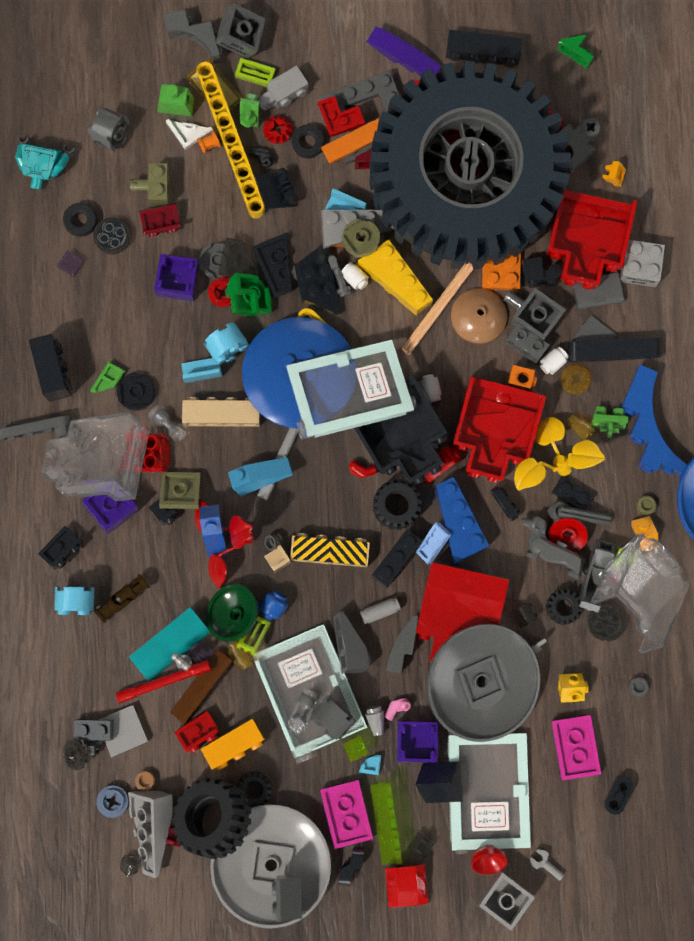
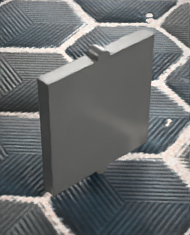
[572,315,617,342]

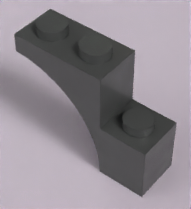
[163,9,223,64]
[579,538,616,612]

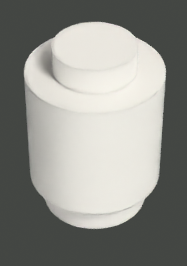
[342,262,369,290]
[540,347,569,375]
[419,374,442,403]

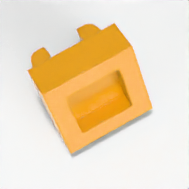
[603,161,626,187]

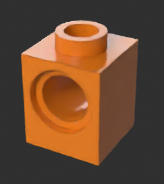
[507,365,537,391]

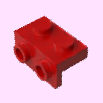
[174,711,220,754]

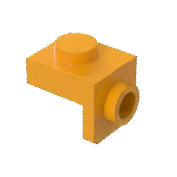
[631,516,658,549]

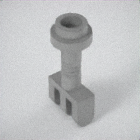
[171,652,192,671]

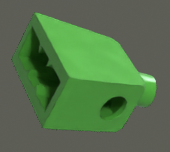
[157,84,195,117]

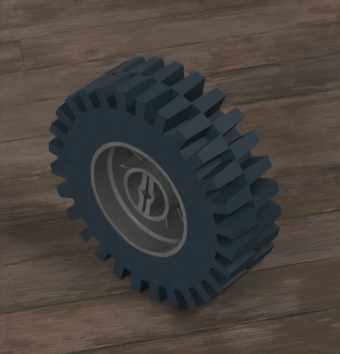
[369,61,571,269]

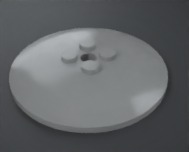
[211,805,331,928]

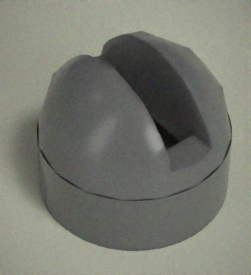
[264,535,282,551]

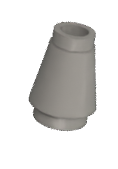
[365,705,385,736]

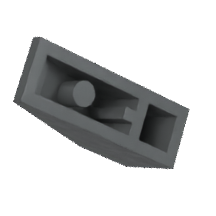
[333,612,371,674]

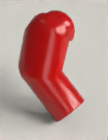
[349,460,377,478]

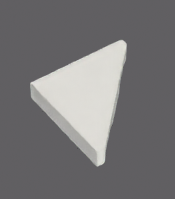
[166,119,213,150]

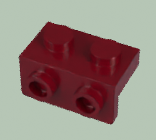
[139,203,181,237]

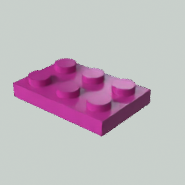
[551,715,601,781]
[320,780,373,849]

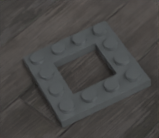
[321,71,399,164]

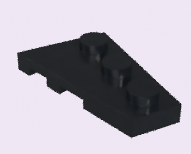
[252,233,292,299]

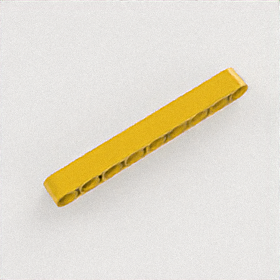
[197,62,265,219]

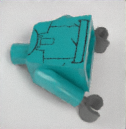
[15,136,75,189]

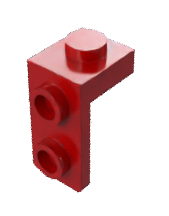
[425,445,463,484]

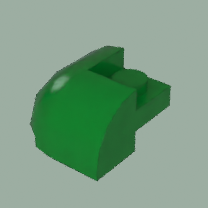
[226,273,272,317]

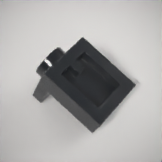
[149,499,178,526]

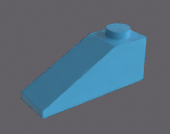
[228,457,293,496]

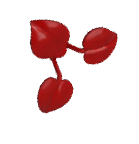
[194,499,253,588]

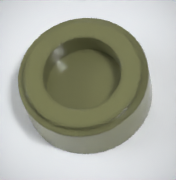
[636,496,656,515]

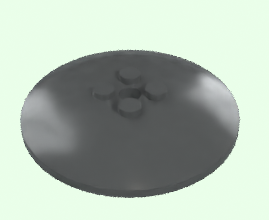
[426,624,540,742]

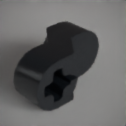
[338,848,364,886]

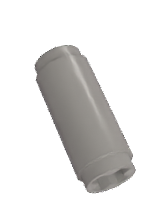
[360,597,401,624]

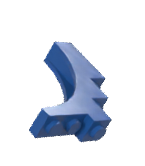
[620,365,687,478]

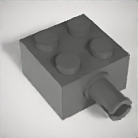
[504,288,566,341]

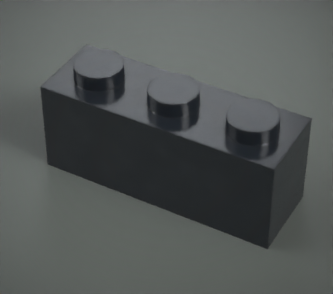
[371,529,422,589]

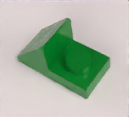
[557,35,594,69]

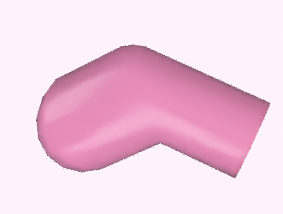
[384,698,411,721]

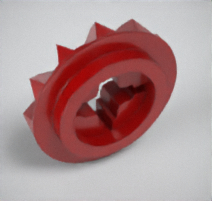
[263,114,293,144]
[208,278,231,308]

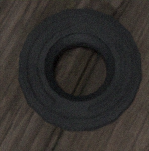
[291,124,325,159]
[63,203,97,237]

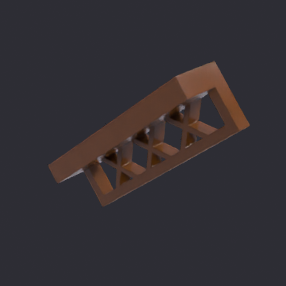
[170,649,233,724]

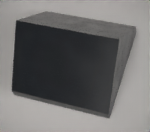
[415,761,463,803]

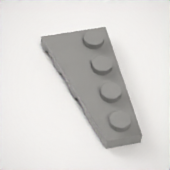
[321,210,395,249]

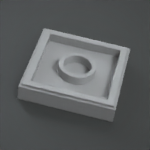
[100,705,148,757]

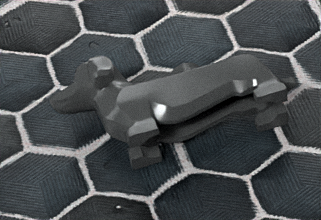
[521,516,586,580]

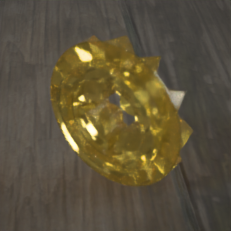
[560,364,591,395]

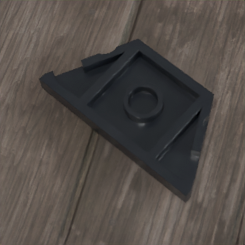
[294,244,342,315]

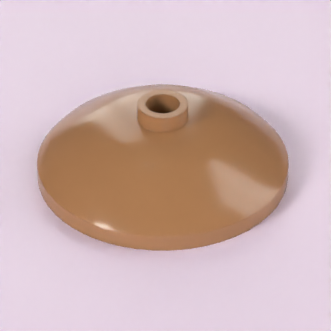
[451,288,507,344]

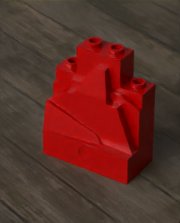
[546,186,637,290]
[453,376,546,483]
[416,563,509,661]

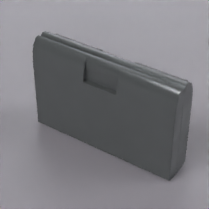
[572,272,624,310]

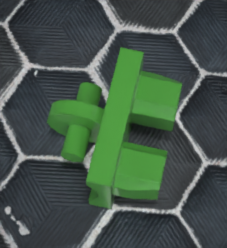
[240,93,259,128]
[591,406,628,438]

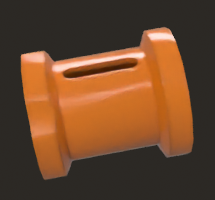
[197,131,221,154]

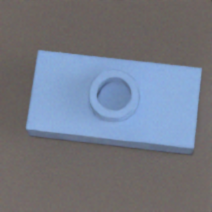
[415,522,451,564]

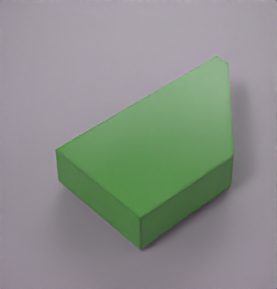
[90,361,125,393]

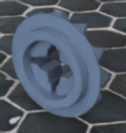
[97,785,129,818]

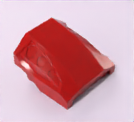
[125,434,170,474]
[385,864,428,908]

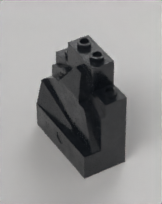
[346,373,450,485]

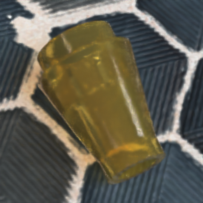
[566,414,595,440]

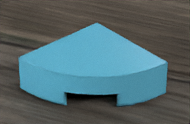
[359,755,381,775]

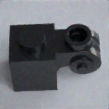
[520,257,562,288]

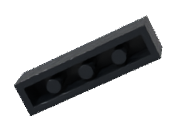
[446,30,523,67]

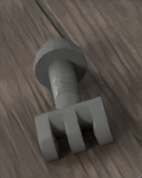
[328,255,352,297]

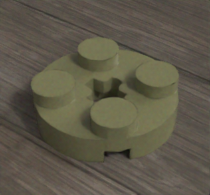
[342,219,380,258]

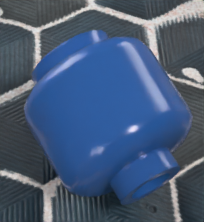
[259,590,288,620]

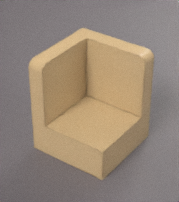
[264,545,291,573]

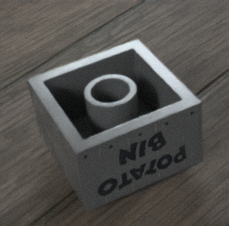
[215,3,266,59]

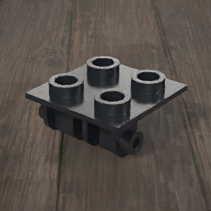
[254,168,297,210]

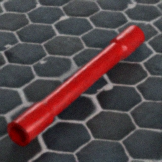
[115,660,212,704]

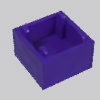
[154,254,200,302]
[82,477,138,535]
[397,721,438,763]

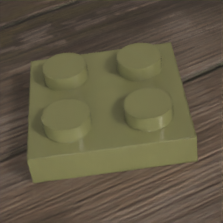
[159,472,201,509]

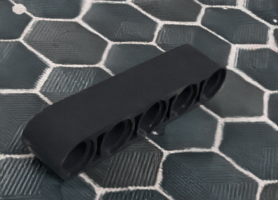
[568,338,661,363]

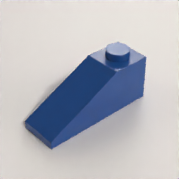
[199,504,227,558]

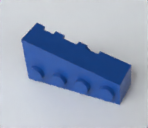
[435,477,489,565]

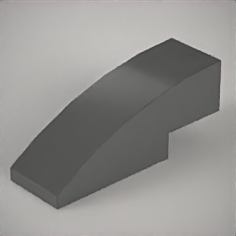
[385,615,418,673]

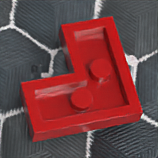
[317,95,365,138]

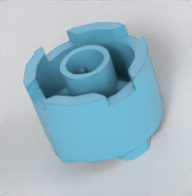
[204,322,249,365]
[54,586,94,615]

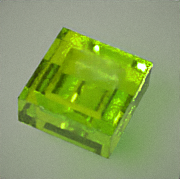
[343,736,369,762]

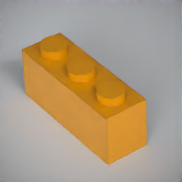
[201,719,265,771]

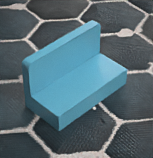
[325,189,367,210]
[181,358,222,383]

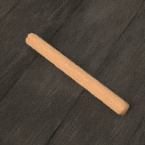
[402,262,473,355]

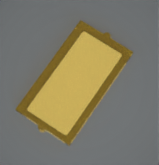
[185,58,243,110]

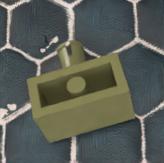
[130,163,169,207]

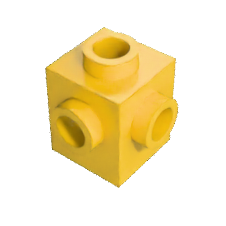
[558,673,588,702]

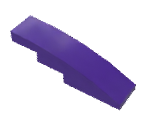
[366,26,441,76]

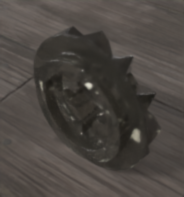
[63,738,88,771]

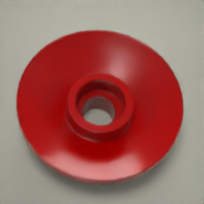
[549,517,588,552]

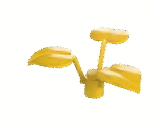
[514,417,605,491]

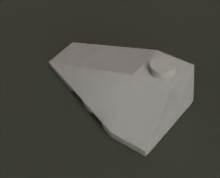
[128,791,173,878]

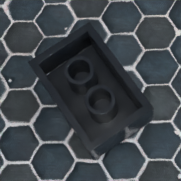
[29,334,73,402]

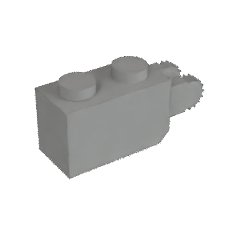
[259,66,309,111]

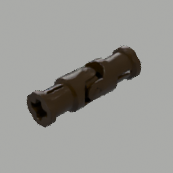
[94,574,150,623]

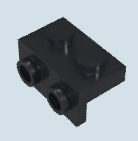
[38,526,82,570]

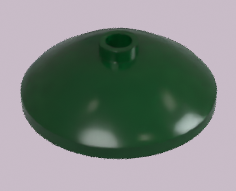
[206,584,258,642]

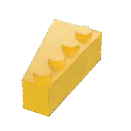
[358,240,433,316]

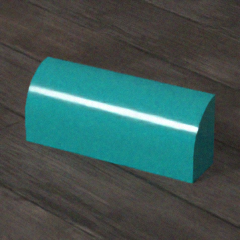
[129,607,210,681]

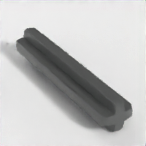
[558,506,611,525]

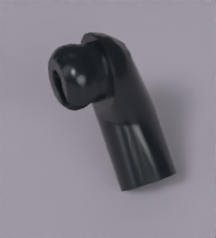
[249,147,273,167]

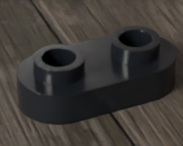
[490,486,520,522]
[604,777,634,815]

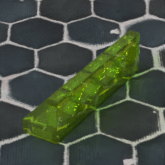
[370,782,402,865]

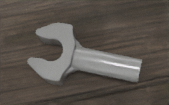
[529,849,564,881]

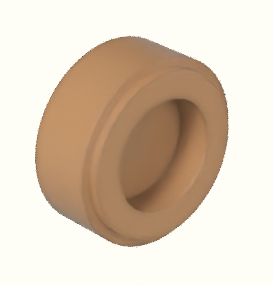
[135,771,156,791]

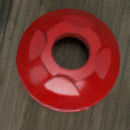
[471,845,507,875]

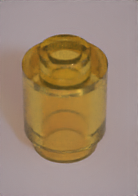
[227,640,254,670]

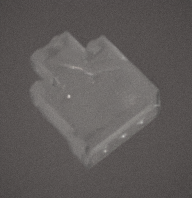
[40,412,149,501]

